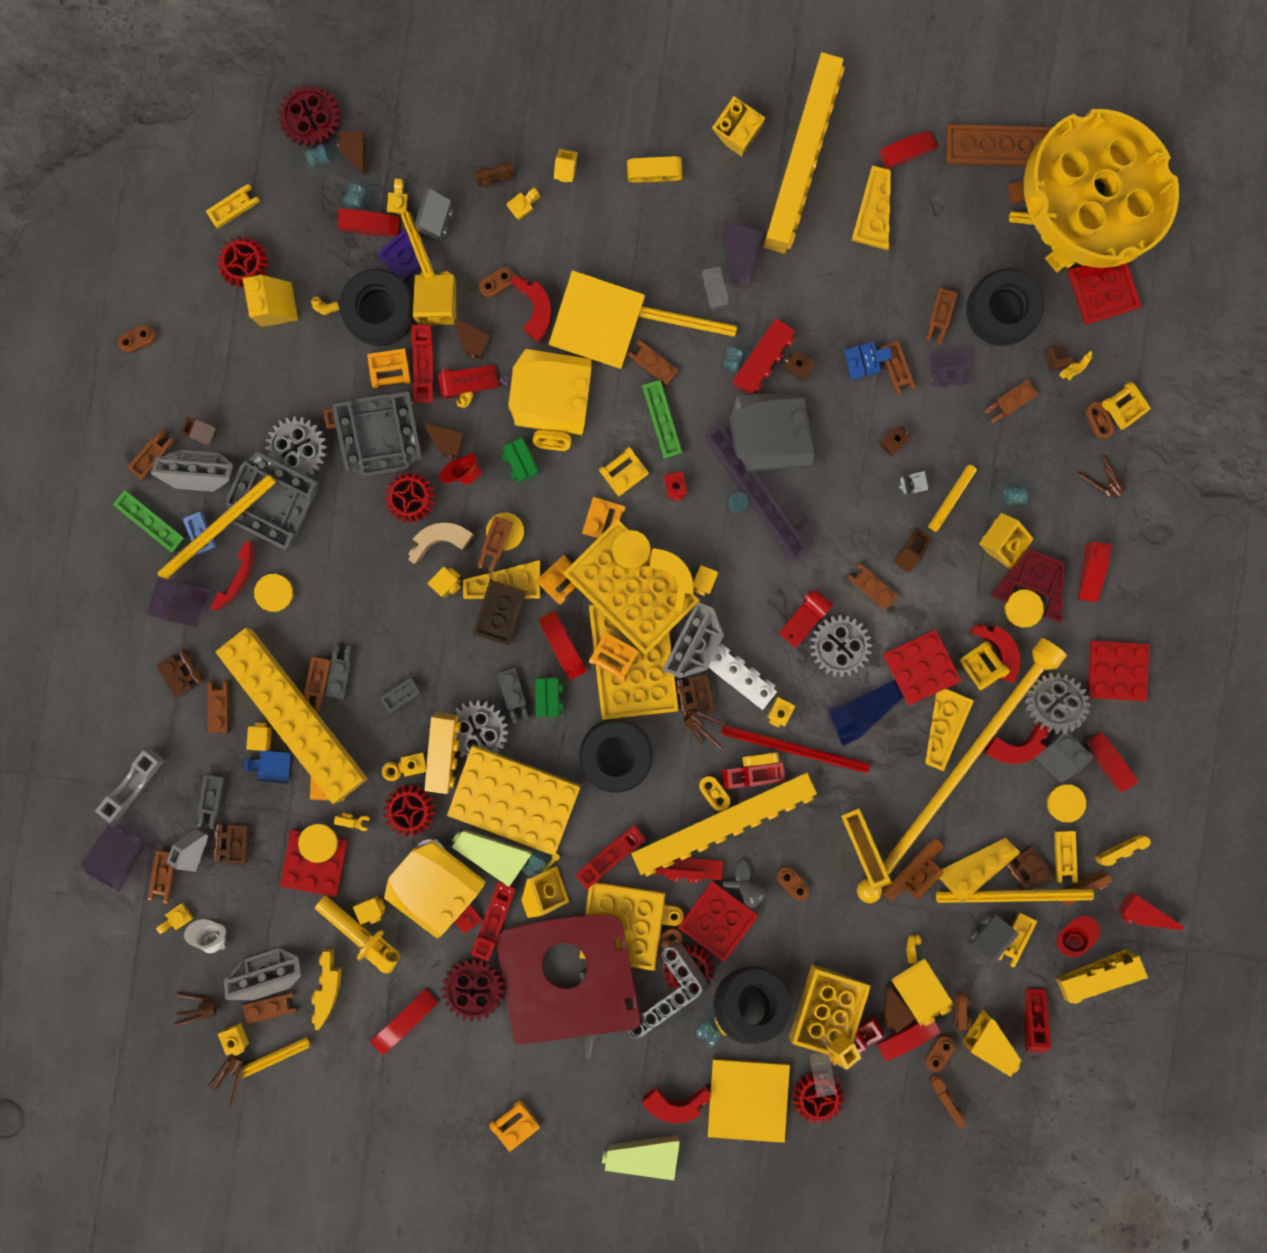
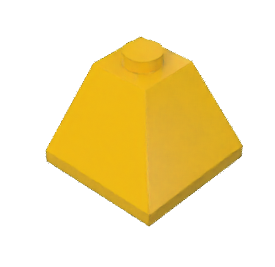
[522,866,569,918]

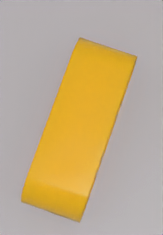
[627,156,683,183]

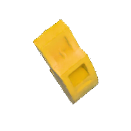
[312,948,342,1030]

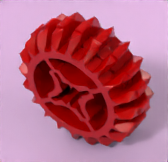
[216,236,269,289]
[383,471,436,523]
[383,785,435,837]
[663,944,715,996]
[792,1070,844,1125]

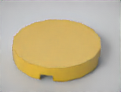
[486,512,524,551]
[612,530,650,569]
[254,574,294,612]
[1004,590,1044,628]
[1047,784,1086,823]
[298,823,338,863]

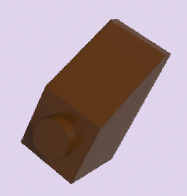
[337,131,366,175]
[454,319,492,360]
[425,423,465,460]
[894,528,932,573]
[882,984,915,1033]

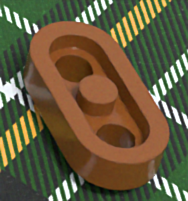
[479,267,514,298]
[117,325,156,354]
[1085,402,1114,439]
[776,866,809,901]
[657,928,682,959]
[955,991,970,1031]
[924,1035,956,1072]

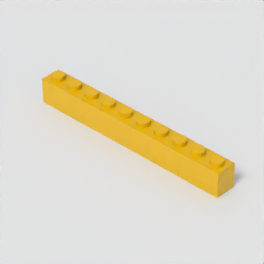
[631,773,817,876]

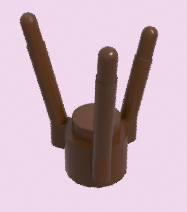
[1077,455,1127,499]
[683,709,726,750]
[174,993,216,1027]
[208,1055,244,1107]

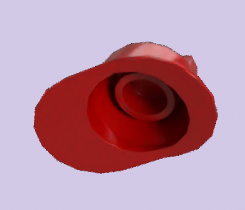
[439,453,482,485]
[1056,916,1100,958]

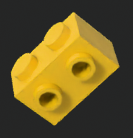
[427,566,462,598]

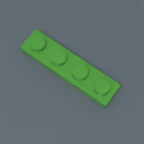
[642,380,682,459]
[113,490,186,553]

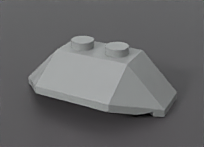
[151,450,233,492]
[663,602,724,678]
[224,948,301,1000]

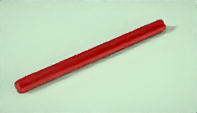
[721,725,870,773]

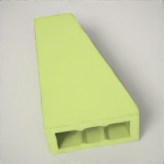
[452,829,532,887]
[602,1135,680,1180]

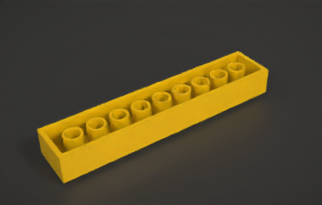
[763,52,845,254]
[216,628,368,804]

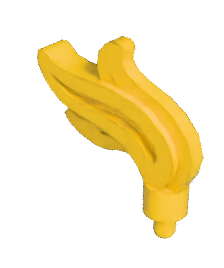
[1059,351,1093,381]

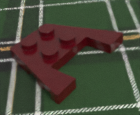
[990,549,1065,623]

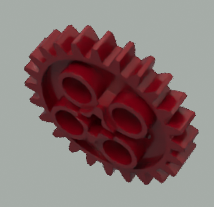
[278,84,341,148]
[441,957,505,1022]

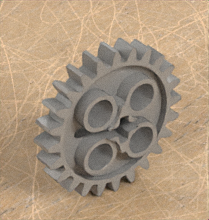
[265,416,328,476]
[809,615,872,677]
[1025,673,1090,734]
[451,699,509,757]

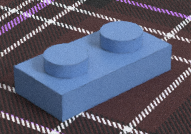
[183,512,217,555]

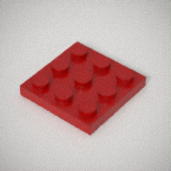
[1067,263,1141,326]
[883,629,961,706]
[1087,641,1150,702]
[280,829,349,897]
[678,881,758,962]

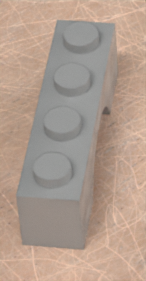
[95,749,165,823]

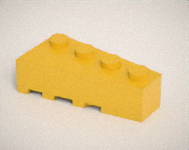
[1056,948,1148,1004]

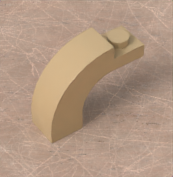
[408,523,474,565]

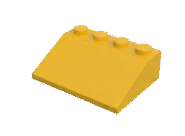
[789,964,871,1055]

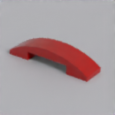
[411,325,434,403]
[210,540,254,611]
[575,825,646,890]
[470,882,516,961]
[369,988,439,1056]

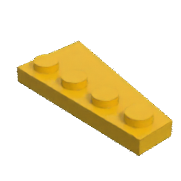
[851,165,891,251]
[463,560,540,599]
[925,689,974,771]
[939,838,1020,903]

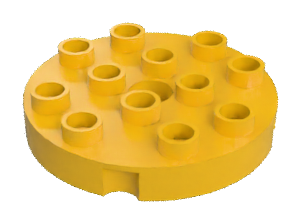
[1024,109,1179,268]

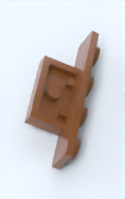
[883,838,944,902]

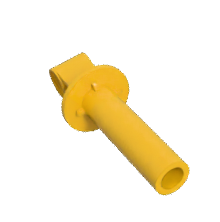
[315,895,400,973]

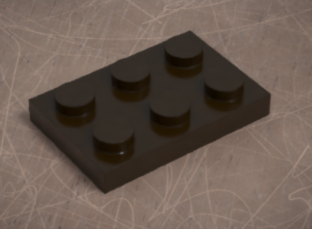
[473,579,527,645]

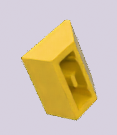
[712,97,765,157]

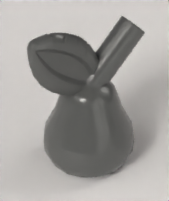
[723,859,767,908]

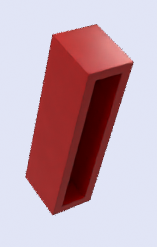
[732,318,795,395]

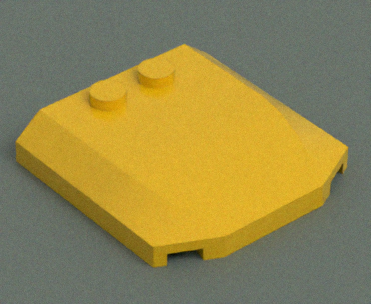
[508,349,592,436]
[384,840,486,939]

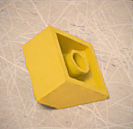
[979,513,1033,569]

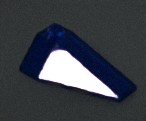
[826,680,904,746]

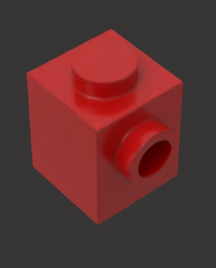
[663,471,687,502]

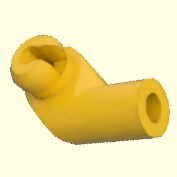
[311,297,340,315]
[456,392,473,408]
[906,934,921,964]

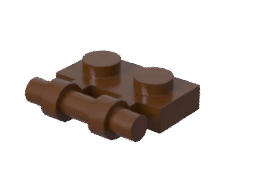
[474,162,515,188]
[156,649,204,698]
[675,674,715,718]
[212,823,249,865]
[1006,846,1054,890]

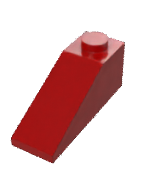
[1078,542,1112,603]
[1117,892,1184,930]
[1024,989,1051,1053]

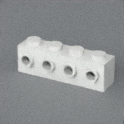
[708,643,777,710]

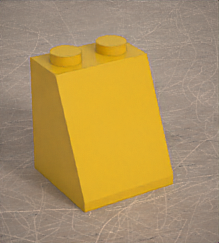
[413,272,456,325]
[243,275,299,327]
[892,958,953,1026]
[962,1009,1021,1077]

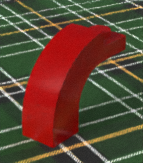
[511,275,552,344]
[538,611,587,680]
[968,623,1020,683]
[982,722,1049,764]
[642,1084,711,1123]

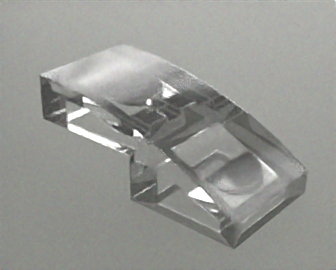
[701,266,729,308]
[809,1053,837,1097]

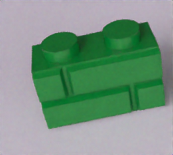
[501,437,540,483]
[535,678,563,717]

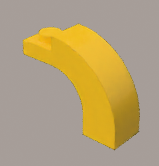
[649,548,693,613]

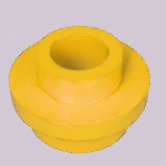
[382,762,401,781]

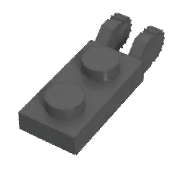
[325,643,352,699]
[497,668,529,724]
[197,773,225,829]

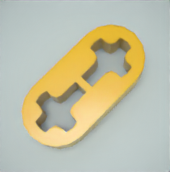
[742,752,779,767]

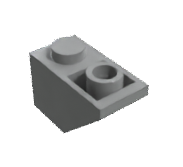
[167,829,208,872]

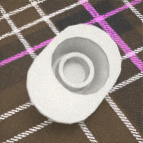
[184,919,226,953]

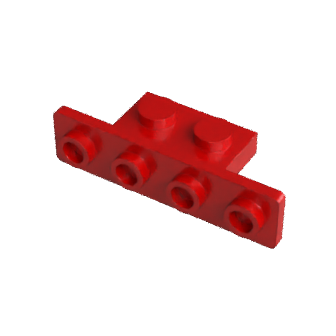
[653,857,723,883]

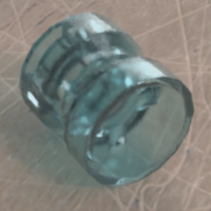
[304,144,329,168]
[342,183,367,209]
[721,347,745,372]
[1003,486,1028,506]
[728,493,748,513]
[521,853,547,878]
[695,1020,722,1048]

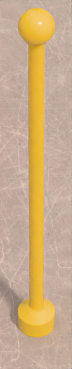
[857,638,1067,903]

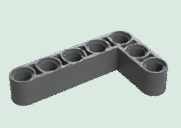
[628,943,708,1038]

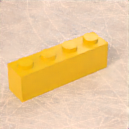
[425,712,461,794]
[841,809,892,890]

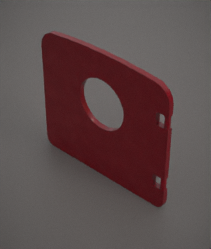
[497,914,641,1045]

